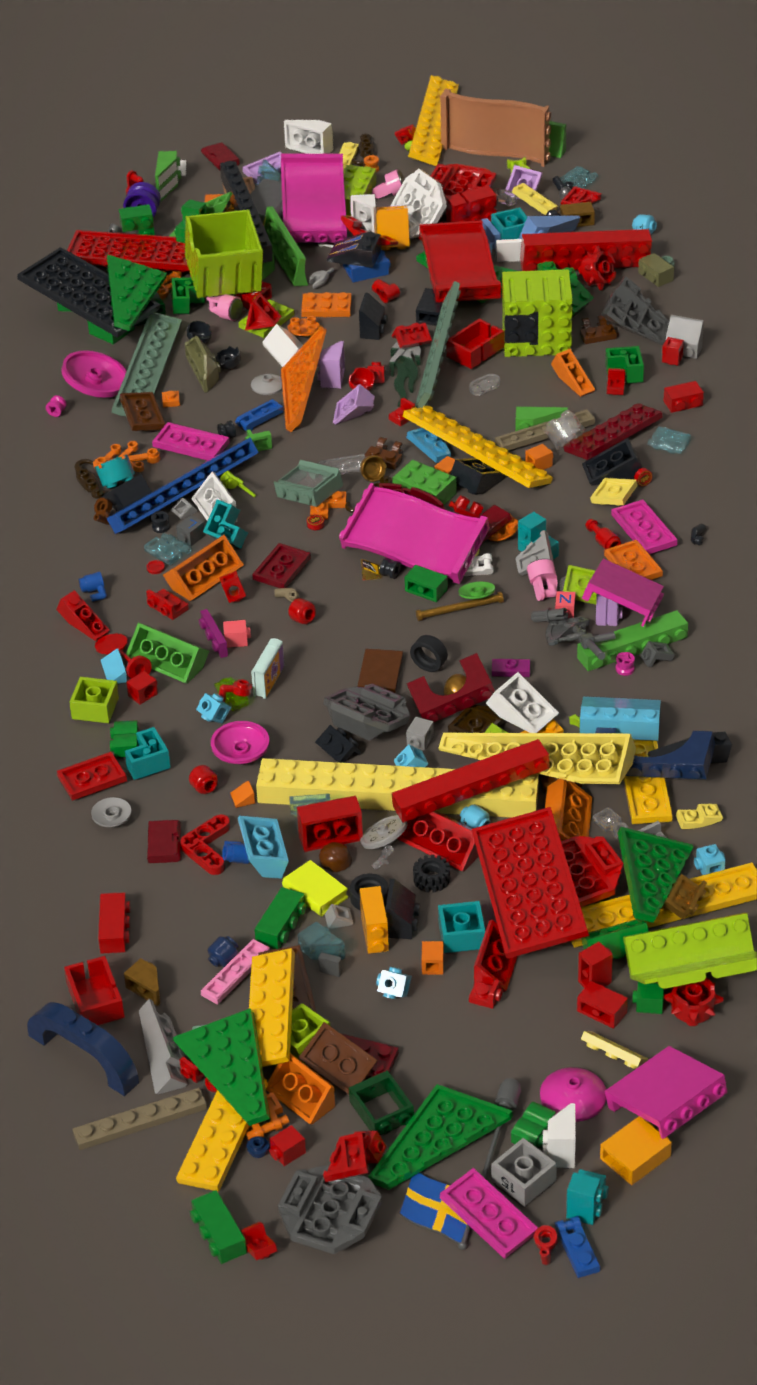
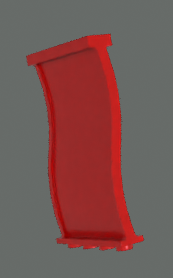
[419,220,501,302]

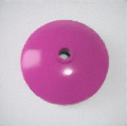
[211,721,270,764]
[540,1067,606,1122]

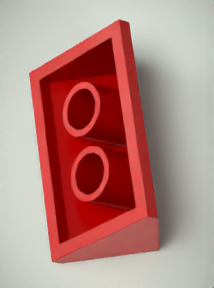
[474,919,517,992]

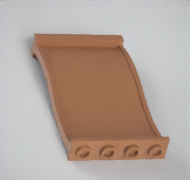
[440,89,551,167]

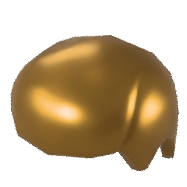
[360,455,387,482]
[443,674,466,695]

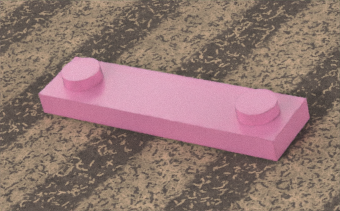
[201,939,270,1005]

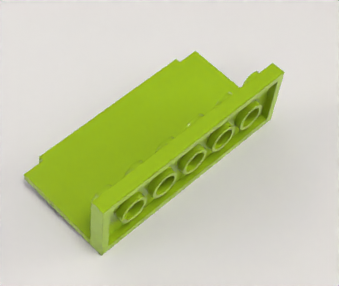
[623,913,757,989]

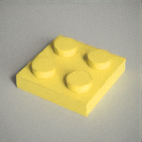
[590,478,638,506]

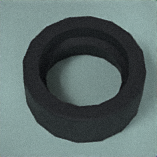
[410,635,448,672]
[349,873,389,911]

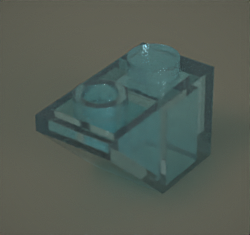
[256,159,280,185]
[298,921,345,960]

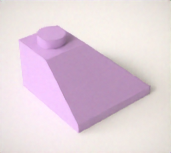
[504,165,543,200]
[333,384,375,425]

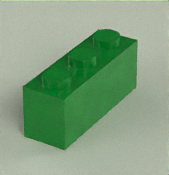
[254,887,307,949]
[581,919,648,959]
[190,1190,247,1264]

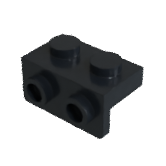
[315,725,362,763]

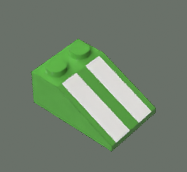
[155,151,182,201]

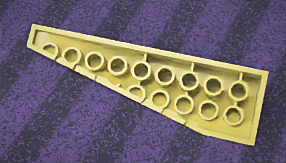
[439,733,636,784]

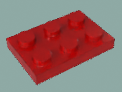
[57,752,127,801]

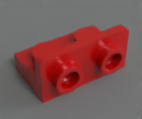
[391,323,432,349]
[146,588,189,620]

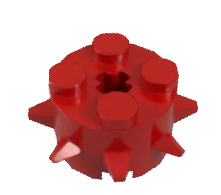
[579,246,616,291]
[663,978,723,1026]

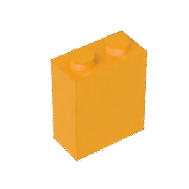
[376,206,410,250]
[360,886,389,954]
[600,1116,672,1185]

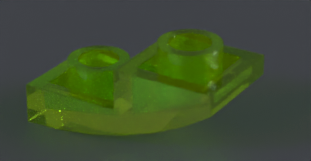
[214,677,250,711]

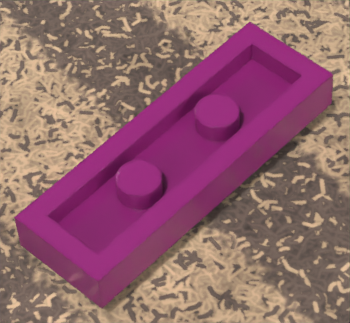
[199,609,228,658]

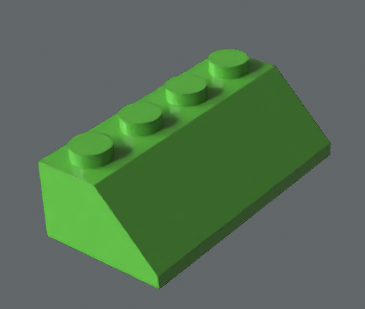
[126,623,209,684]

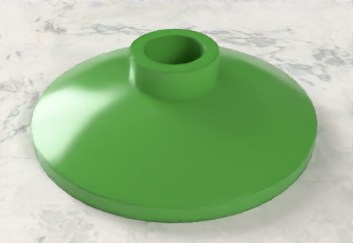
[458,582,495,600]

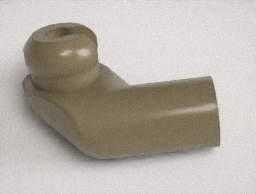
[275,588,299,602]

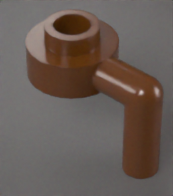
[93,497,112,525]

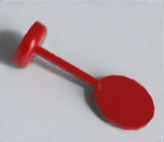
[95,633,152,679]

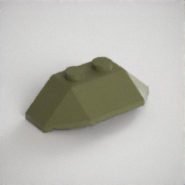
[184,336,221,393]

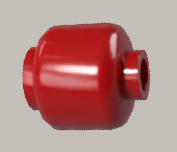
[288,598,316,625]
[189,765,218,794]

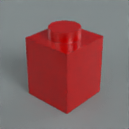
[269,1125,306,1166]

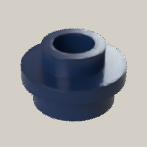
[247,1136,269,1158]

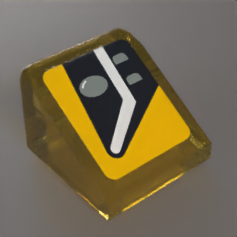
[361,559,381,580]

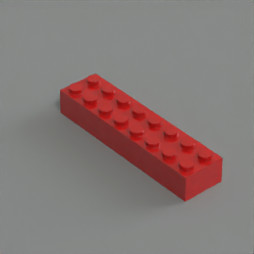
[520,229,652,271]

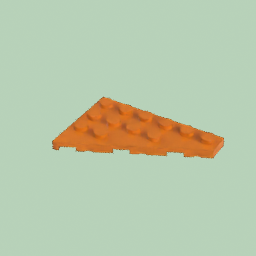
[281,326,327,432]

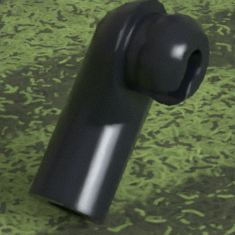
[552,176,573,191]
[691,524,706,545]

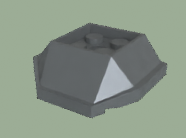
[323,684,410,740]
[278,1165,382,1254]

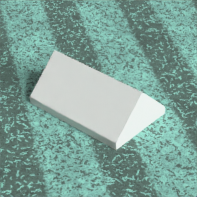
[350,194,377,236]
[495,239,522,262]
[263,324,303,367]
[191,472,237,522]

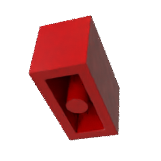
[663,381,704,413]
[578,942,613,988]
[577,981,628,1029]

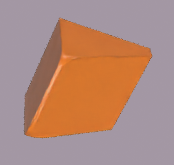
[230,781,255,808]

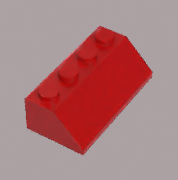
[397,810,479,872]

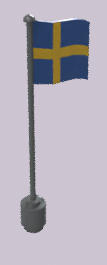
[400,1078,522,1250]

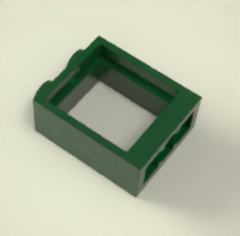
[349,1070,414,1136]

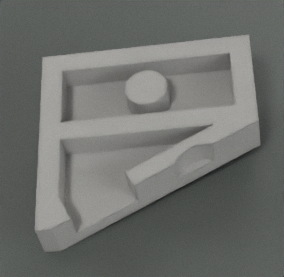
[516,530,554,576]

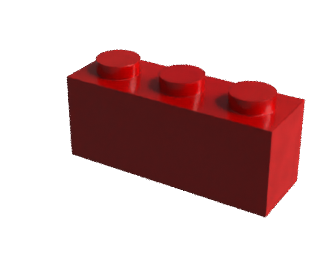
[98,892,131,954]

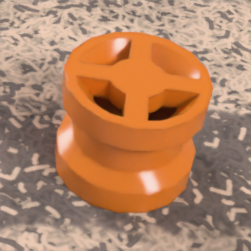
[364,155,379,173]

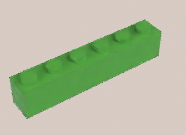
[577,610,688,671]

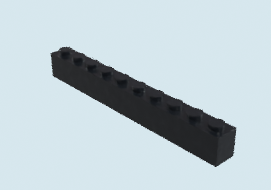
[220,161,273,263]

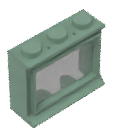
[274,459,343,507]

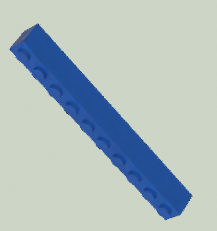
[106,437,259,534]

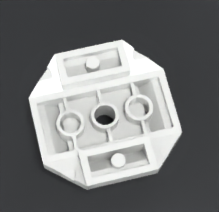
[391,169,447,239]

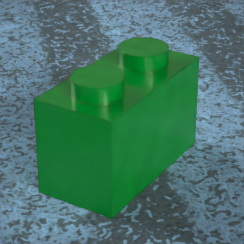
[404,565,448,602]

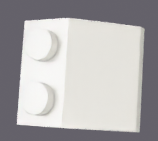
[543,1103,575,1168]

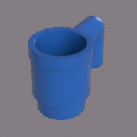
[79,571,107,602]
[222,841,250,864]

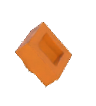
[162,391,180,408]

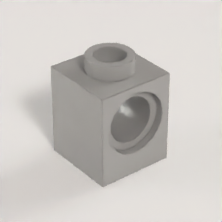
[406,716,434,750]

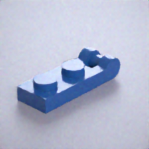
[235,399,283,432]
[555,1216,600,1278]

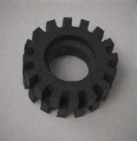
[413,855,450,893]

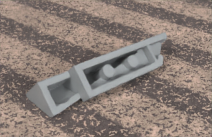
[139,999,187,1094]

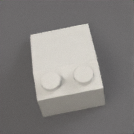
[284,120,333,154]
[486,672,559,733]

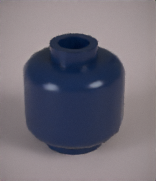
[207,936,239,967]

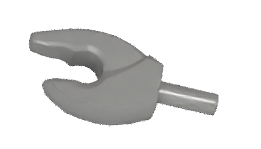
[309,268,334,289]

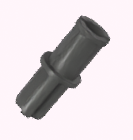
[531,608,568,623]

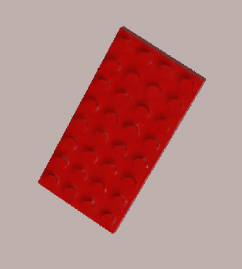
[67,230,190,272]
[472,807,589,959]

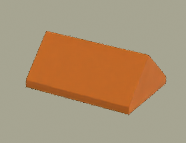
[266,1053,335,1125]

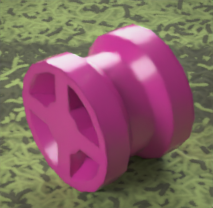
[46,395,67,417]
[615,652,635,676]

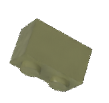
[638,253,674,287]

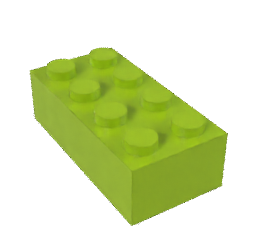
[343,165,377,216]

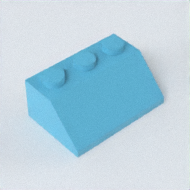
[238,816,289,879]

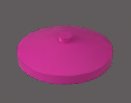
[61,351,127,398]

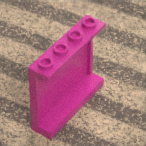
[582,558,664,627]
[605,1046,728,1139]

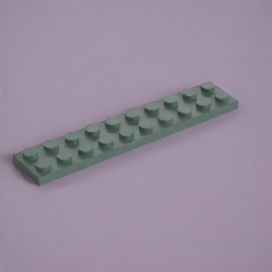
[415,281,461,408]
[111,312,182,417]

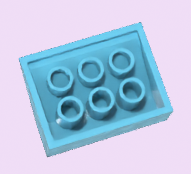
[580,696,661,741]

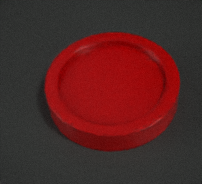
[147,560,165,574]

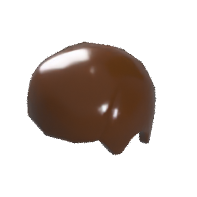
[319,842,352,872]

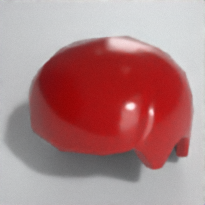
[348,367,375,391]

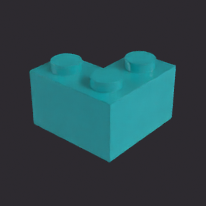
[203,499,248,549]
[518,511,559,559]
[125,727,171,780]
[566,1169,609,1225]

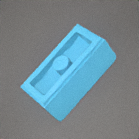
[101,649,127,684]

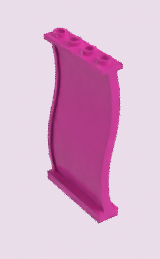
[281,154,347,242]
[339,483,490,584]

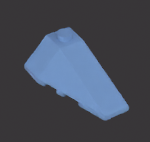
[519,216,580,239]

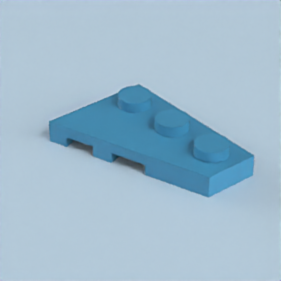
[406,428,451,463]

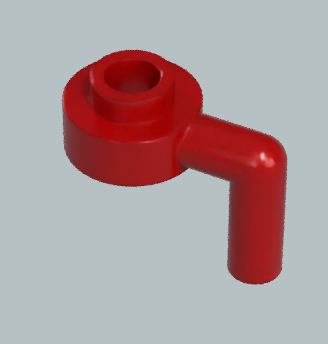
[219,679,252,702]
[534,1225,558,1265]

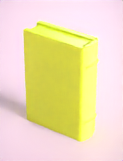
[282,860,348,917]

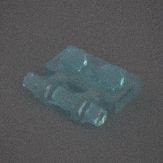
[560,166,598,189]
[648,427,691,454]
[144,533,191,565]

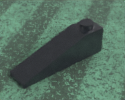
[648,732,732,763]

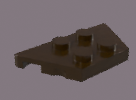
[448,705,506,733]

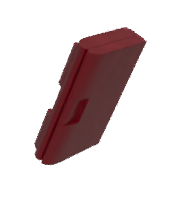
[201,142,240,171]
[477,505,512,544]
[147,820,181,864]

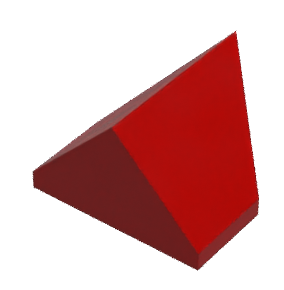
[245,292,282,331]

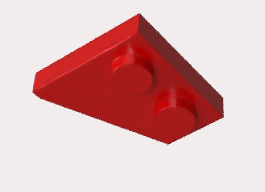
[561,186,601,205]
[323,1132,368,1182]

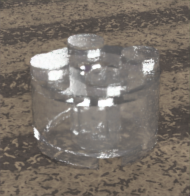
[545,409,585,449]

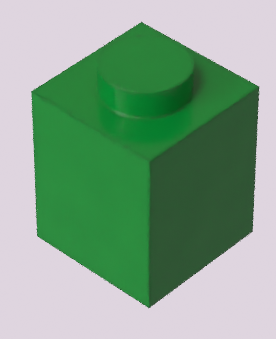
[632,982,664,1014]

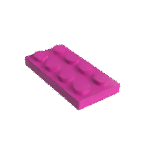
[152,422,230,461]
[611,500,678,554]
[440,1168,538,1259]

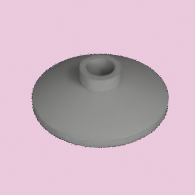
[251,374,282,395]
[91,797,131,827]

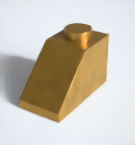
[124,958,161,1006]

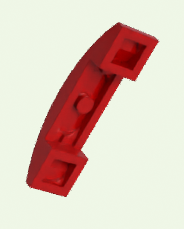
[341,215,399,246]

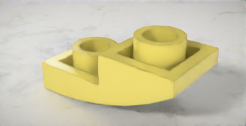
[675,804,723,829]

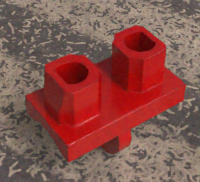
[449,495,484,518]

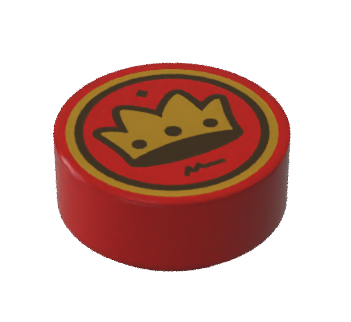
[634,468,652,486]
[307,514,325,530]

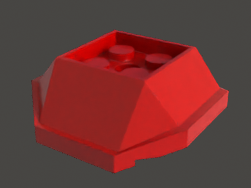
[430,164,496,203]
[561,836,623,907]

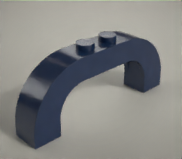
[27,1002,139,1096]

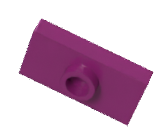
[492,659,530,677]

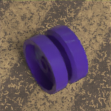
[123,182,161,218]

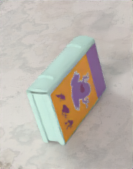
[251,638,284,699]

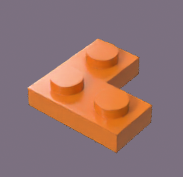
[310,491,347,519]

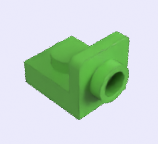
[245,429,272,451]

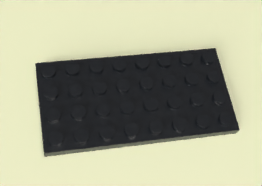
[17,247,160,338]

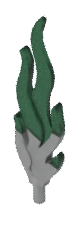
[389,342,421,407]

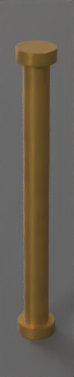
[416,592,504,621]

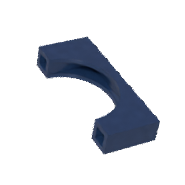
[595,727,715,779]

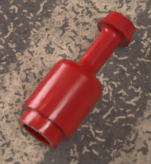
[585,519,621,549]

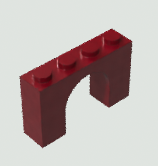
[406,653,495,723]

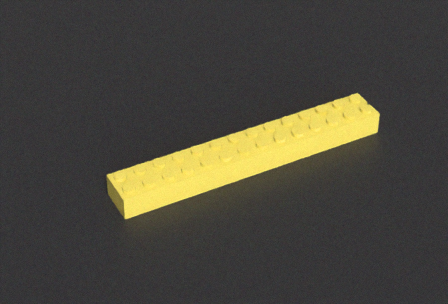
[256,758,539,818]

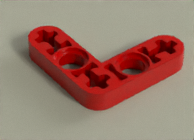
[180,814,230,875]

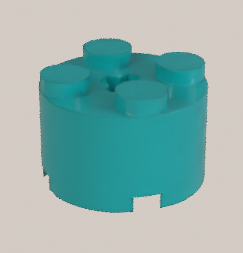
[95,454,135,488]

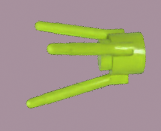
[220,471,256,497]

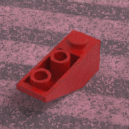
[56,590,110,641]

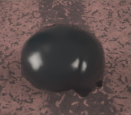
[187,321,212,344]
[216,346,241,369]

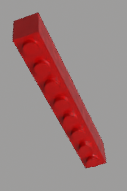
[391,739,550,823]

